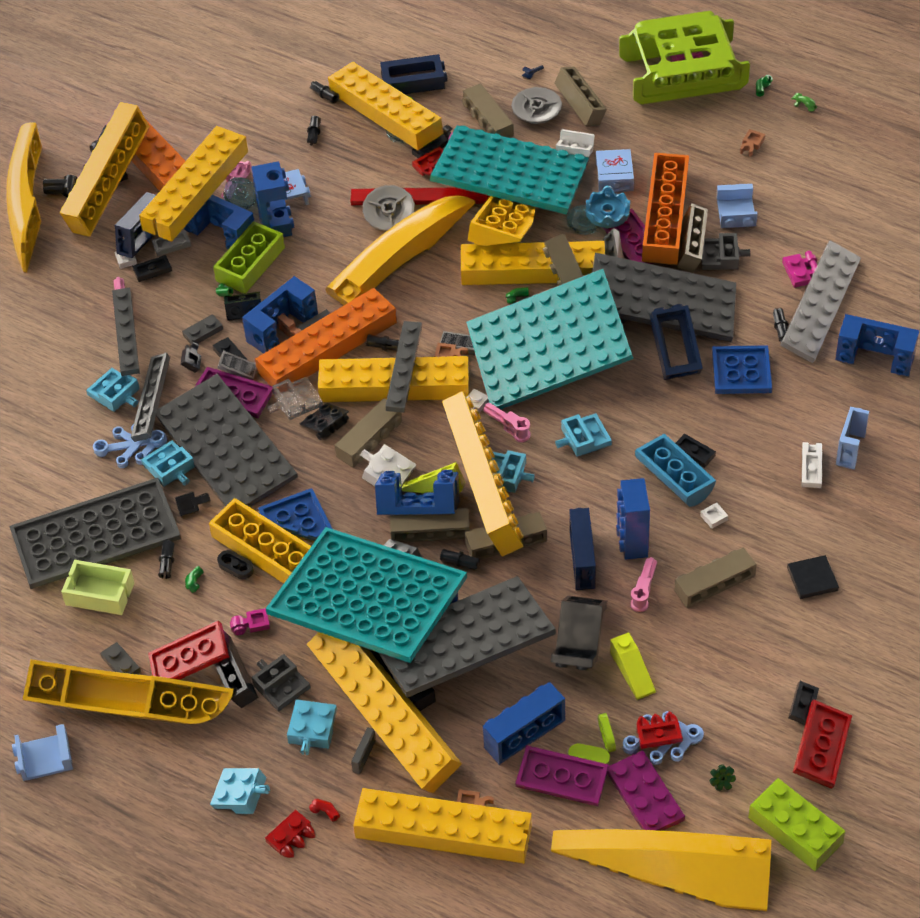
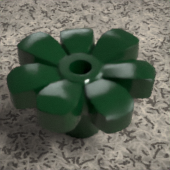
[709,764,736,791]

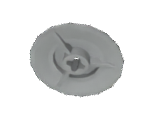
[511,87,562,124]
[363,185,415,231]

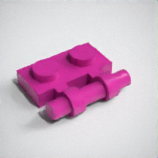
[782,251,817,288]

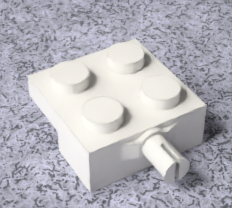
[360,444,416,486]

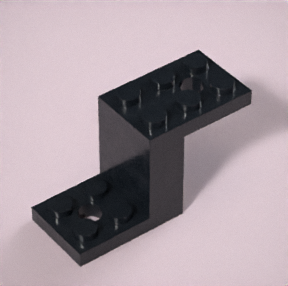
[551,596,608,671]

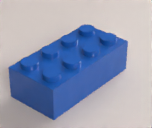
[616,478,650,560]
[483,682,565,765]

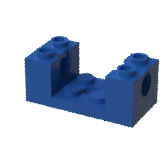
[251,161,295,237]
[184,195,254,249]
[242,276,318,354]
[835,314,920,377]
[375,470,460,515]

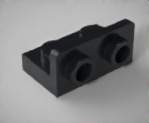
[224,291,261,321]

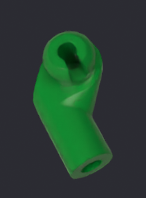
[756,75,773,97]
[215,283,234,296]
[505,287,529,304]
[185,566,204,593]

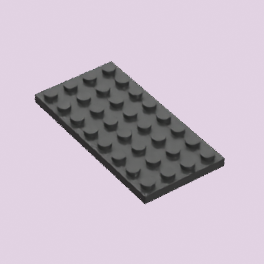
[592,253,736,342]
[156,374,298,507]
[9,478,181,589]
[378,576,556,698]

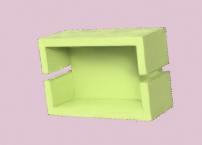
[61,560,134,615]

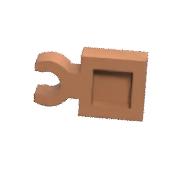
[740,129,765,157]
[277,313,302,338]
[434,343,468,357]
[456,789,494,806]

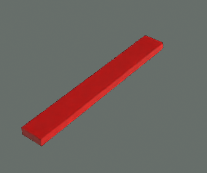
[350,187,490,206]

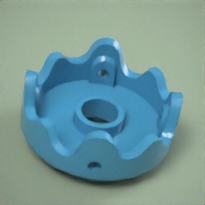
[586,185,630,228]

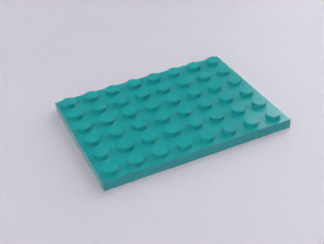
[430,125,589,215]
[466,269,634,410]
[266,527,467,663]

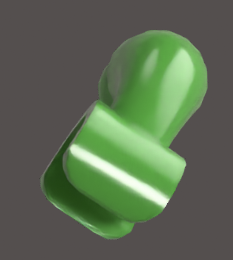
[791,93,817,112]

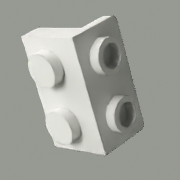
[556,129,595,157]

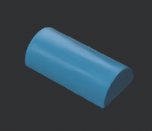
[635,434,716,507]

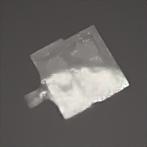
[267,376,323,420]

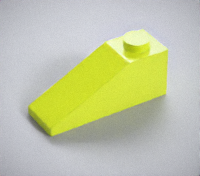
[402,462,466,493]
[610,632,656,700]

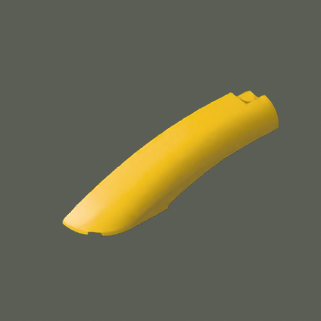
[6,123,42,273]
[325,196,476,305]
[22,659,234,724]

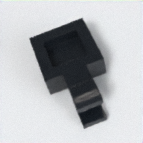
[180,340,201,373]
[174,492,211,516]

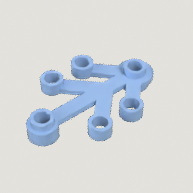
[93,424,167,468]
[623,711,704,765]

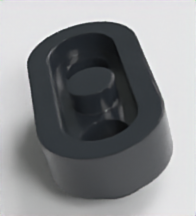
[217,550,254,579]

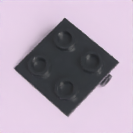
[299,403,349,440]

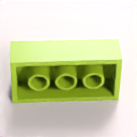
[213,221,285,293]
[748,778,845,871]

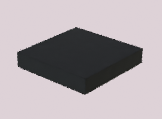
[787,555,839,599]

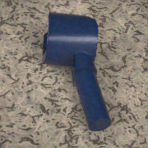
[522,65,544,79]

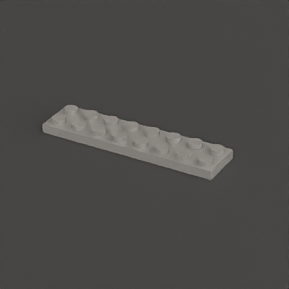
[780,240,861,363]

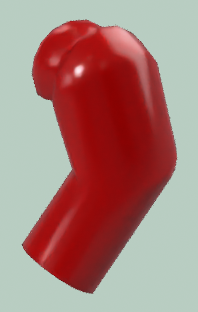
[309,798,340,822]

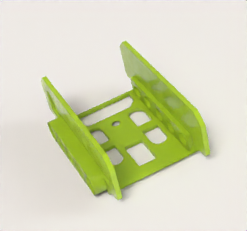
[619,11,750,105]

